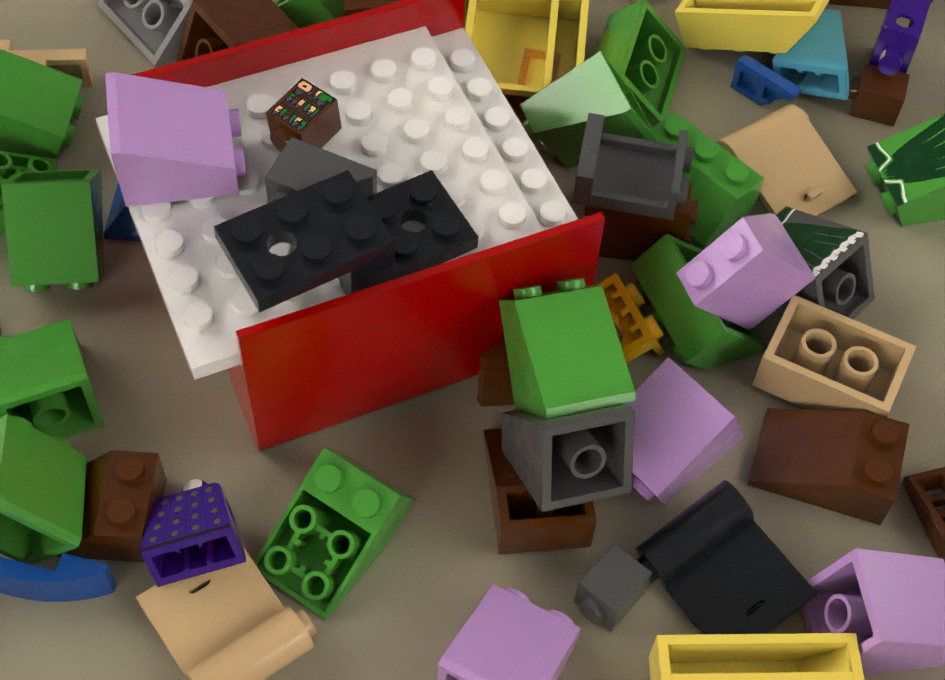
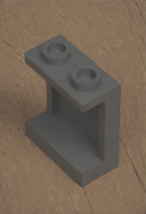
[572,113,694,220]

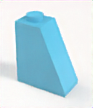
[772,9,849,100]

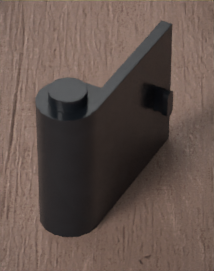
[636,480,817,634]

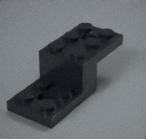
[213,170,479,312]

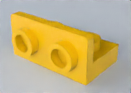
[597,273,665,363]

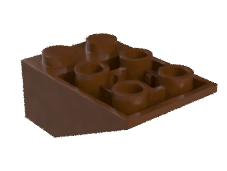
[483,429,597,555]

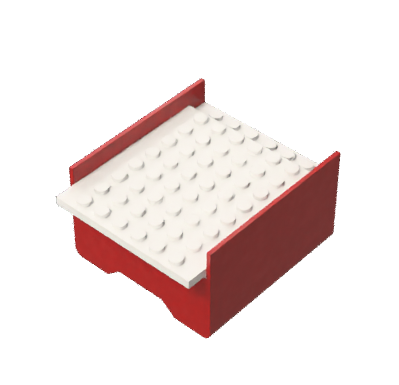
[95,0,605,452]

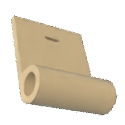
[716,104,858,216]
[135,547,317,680]

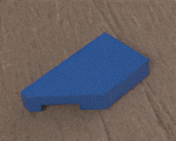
[730,54,802,106]

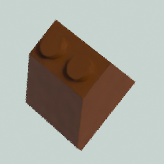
[56,450,167,562]

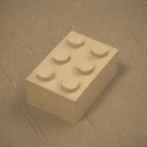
[752,295,917,417]

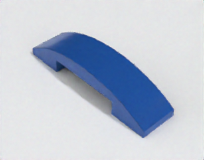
[0,553,117,602]

